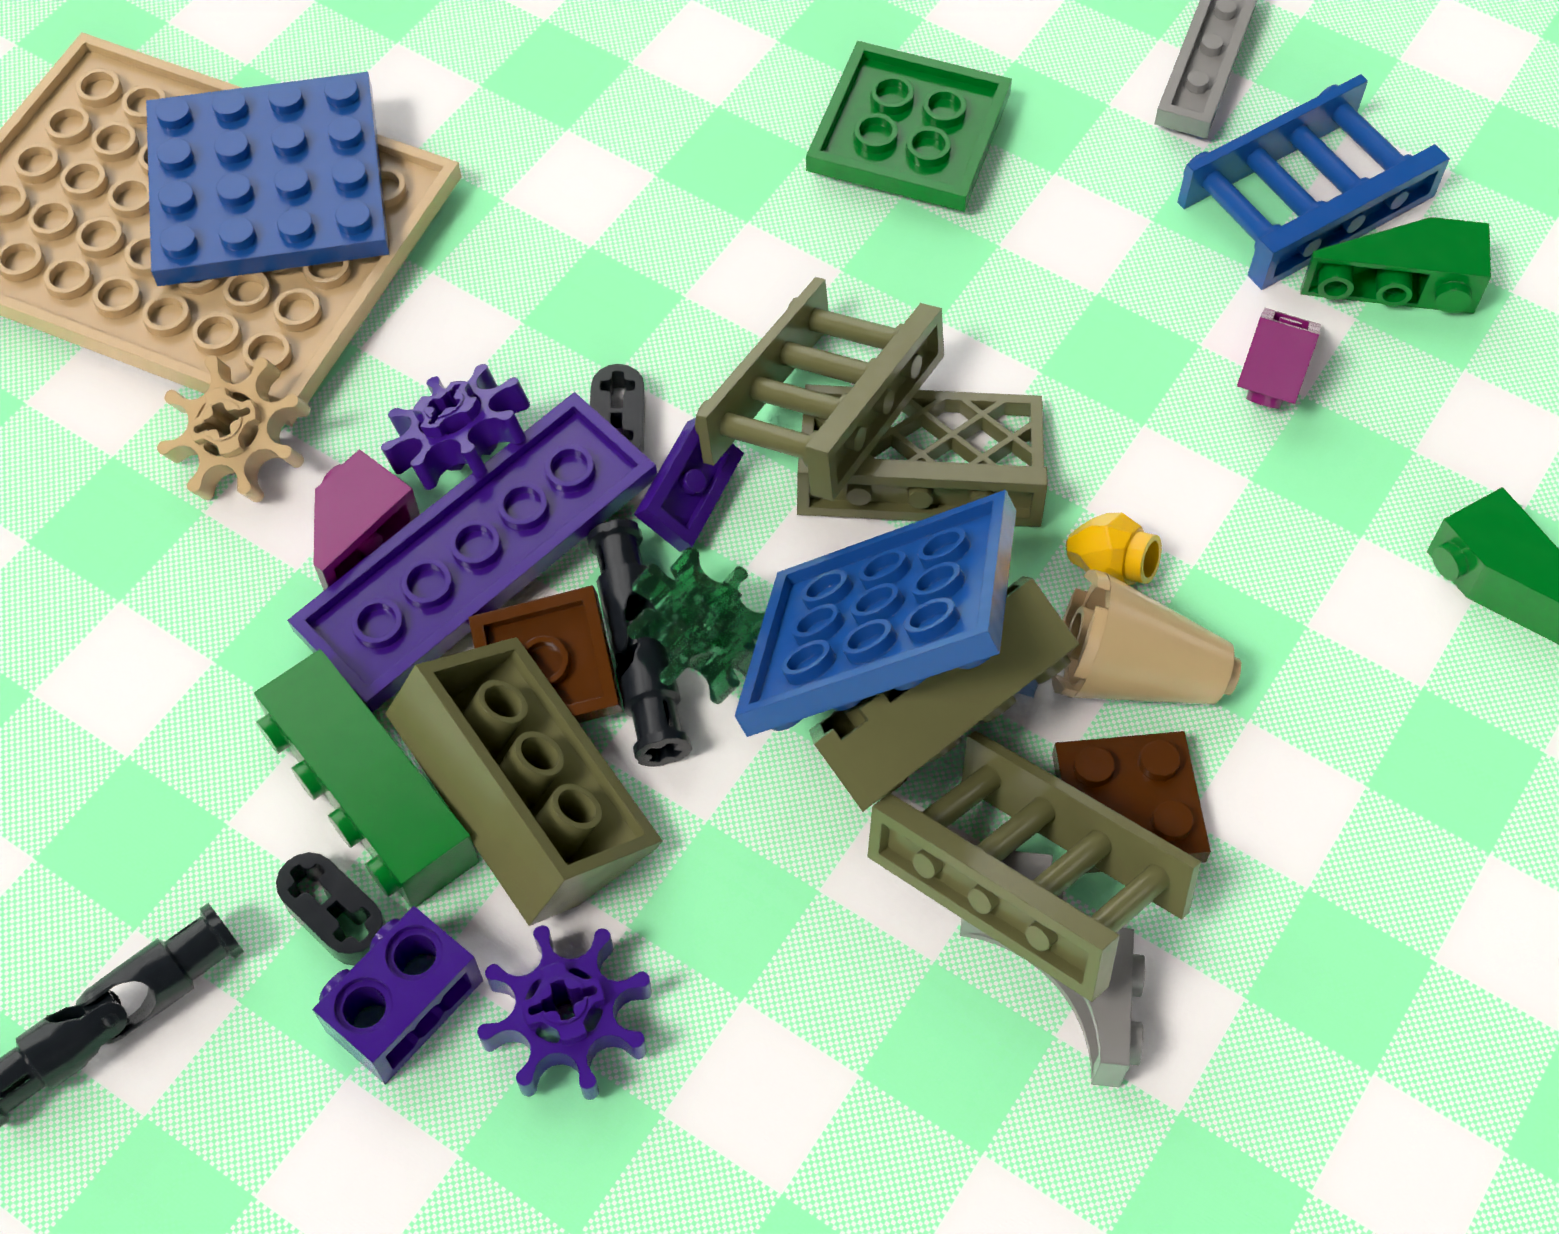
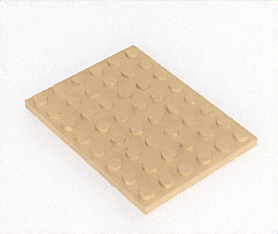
[0,32,462,427]

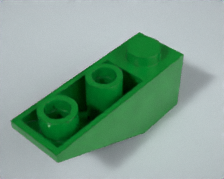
[1300,217,1491,314]

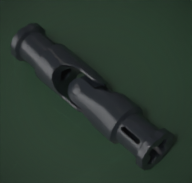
[587,519,692,767]
[0,903,244,1127]

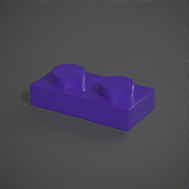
[634,418,744,552]

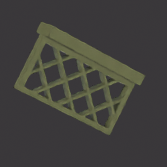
[797,384,1048,527]

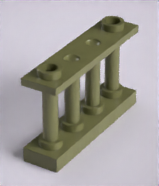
[695,277,944,501]
[867,730,1201,1002]

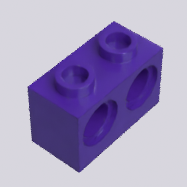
[312,906,484,1085]

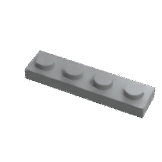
[1154,0,1258,139]

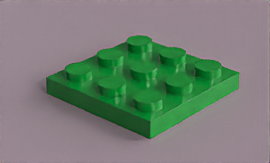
[806,40,1012,212]

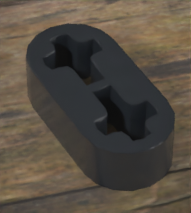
[590,364,646,453]
[276,852,386,966]

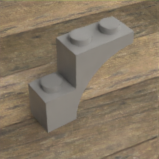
[960,851,1145,1088]

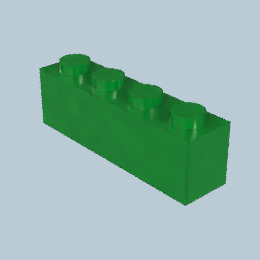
[254,649,479,908]

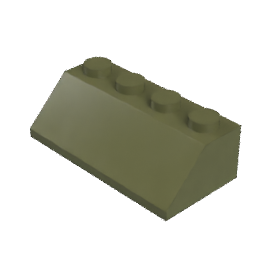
[385,637,663,926]

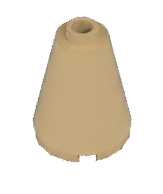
[1052,570,1241,705]

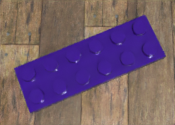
[287,392,657,713]

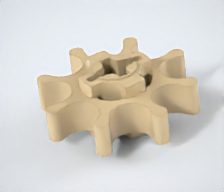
[157,355,311,502]

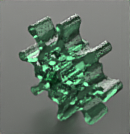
[627,547,765,704]

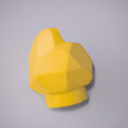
[1065,512,1162,586]

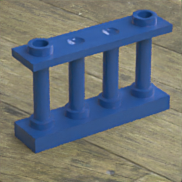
[1177,74,1450,290]

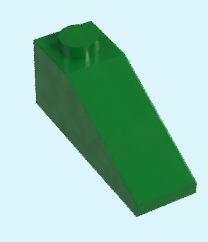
[1427,487,1559,645]

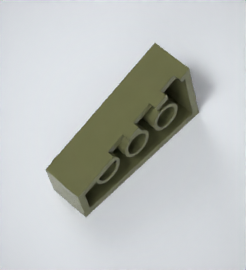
[809,576,1079,812]

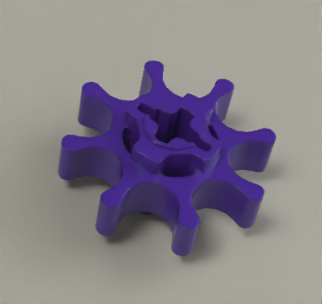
[381,364,530,490]
[477,925,652,1100]

